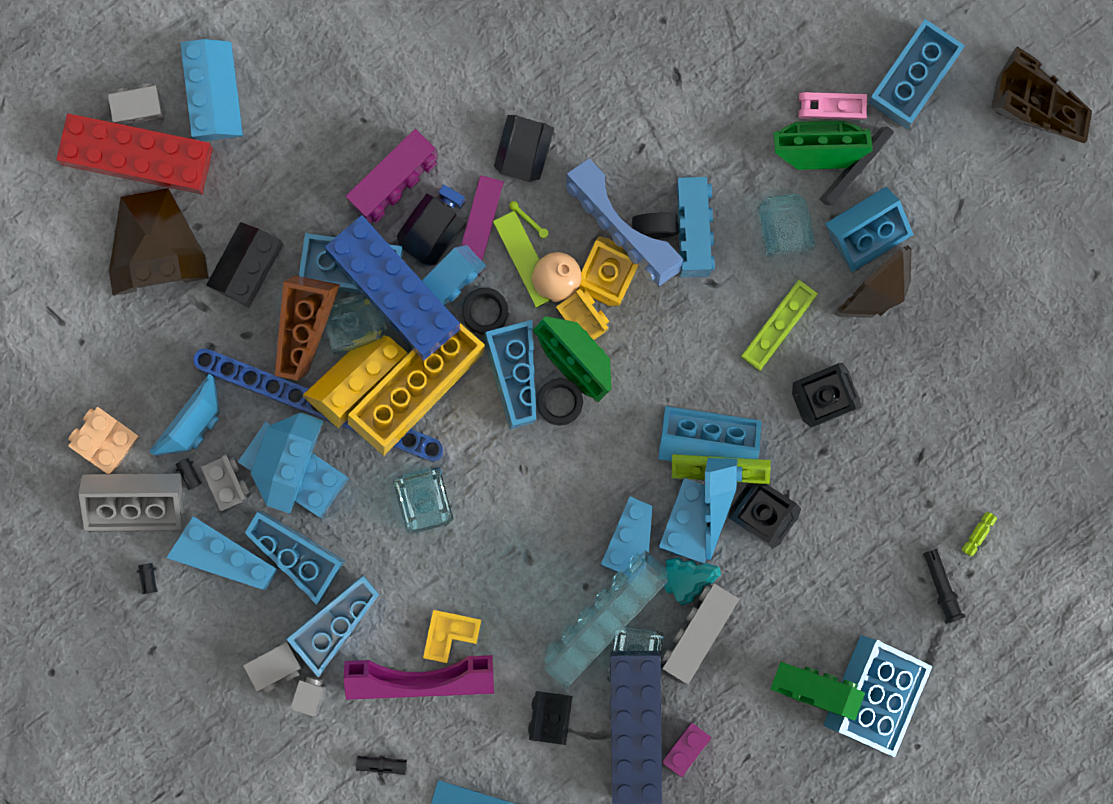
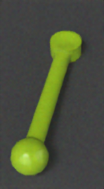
[509,201,548,239]

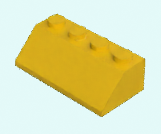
[303,331,407,428]

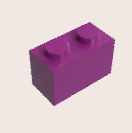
[662,722,712,777]

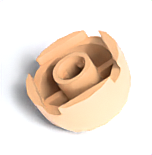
[531,252,581,302]

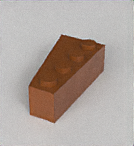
[275,275,340,380]

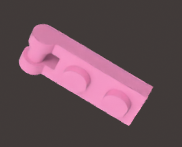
[798,92,867,120]

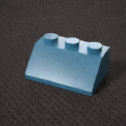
[825,187,914,272]

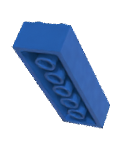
[325,215,460,361]

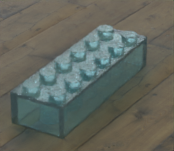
[544,550,668,689]

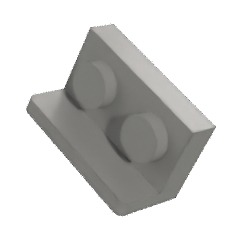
[201,454,250,512]

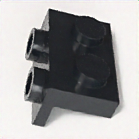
[528,691,573,745]

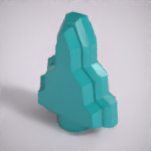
[663,557,721,606]

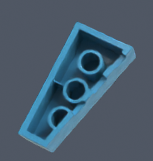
[483,320,536,430]
[245,510,346,605]
[166,516,279,591]

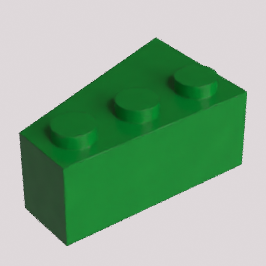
[770,661,865,721]

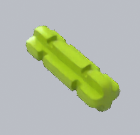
[962,512,997,557]

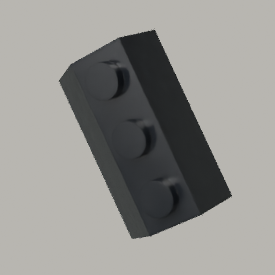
[206,222,283,308]

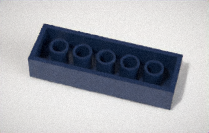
[610,650,662,804]

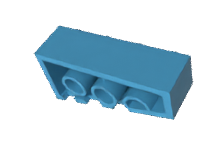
[677,177,715,278]
[422,245,487,306]
[286,574,379,677]

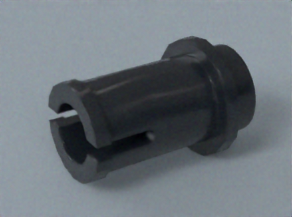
[175,458,202,491]
[136,563,158,594]

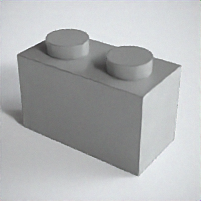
[108,84,164,125]
[243,642,303,694]
[290,676,327,717]

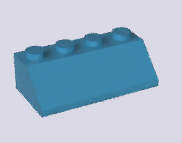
[180,39,243,141]
[658,406,762,462]

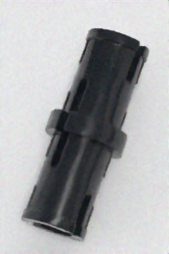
[356,755,407,775]

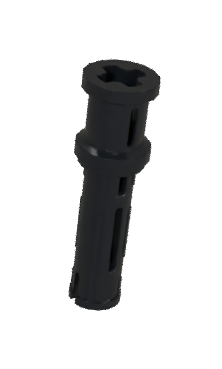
[923,548,966,624]

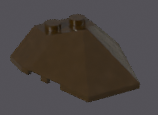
[991,46,1092,143]
[109,188,209,296]
[835,245,912,318]

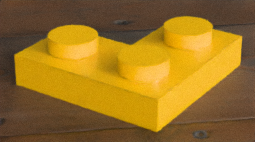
[423,610,482,663]

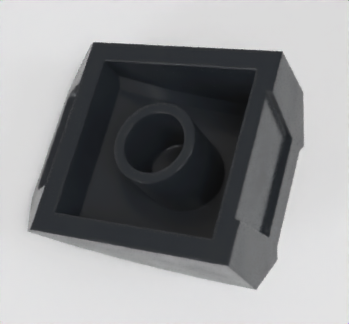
[494,115,554,182]
[397,193,466,265]
[792,363,861,428]
[728,483,801,549]

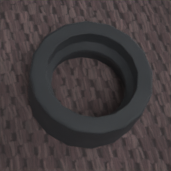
[632,212,678,239]
[462,288,508,335]
[537,378,583,426]

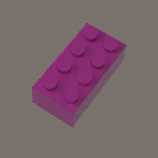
[345,128,438,224]

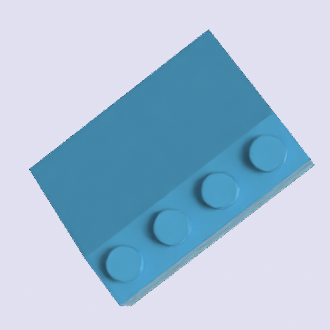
[823,635,932,757]

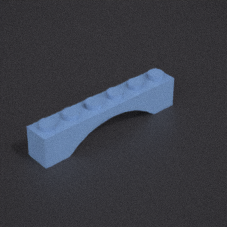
[566,158,683,286]

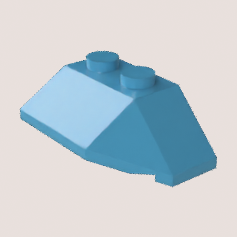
[149,374,220,456]
[251,413,323,514]

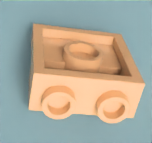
[68,407,139,474]

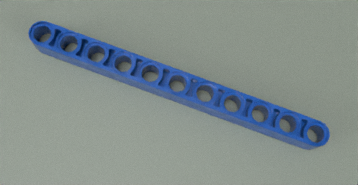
[193,349,444,462]

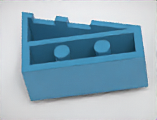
[658,478,706,564]
[600,497,652,585]

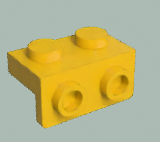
[556,288,609,340]

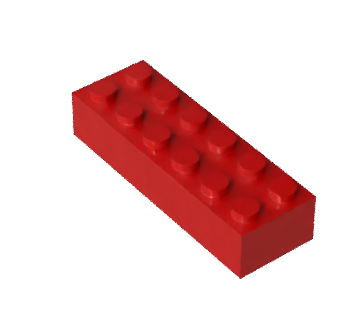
[56,113,213,195]

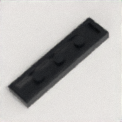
[819,126,894,205]

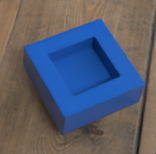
[439,184,465,209]

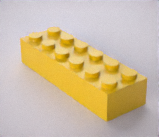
[348,323,485,456]

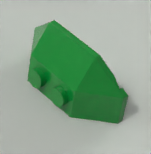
[773,121,873,170]
[533,316,612,402]

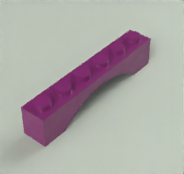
[344,655,494,700]

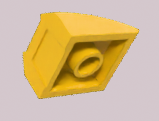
[578,236,639,306]

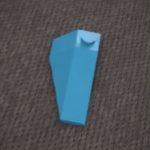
[705,458,742,560]

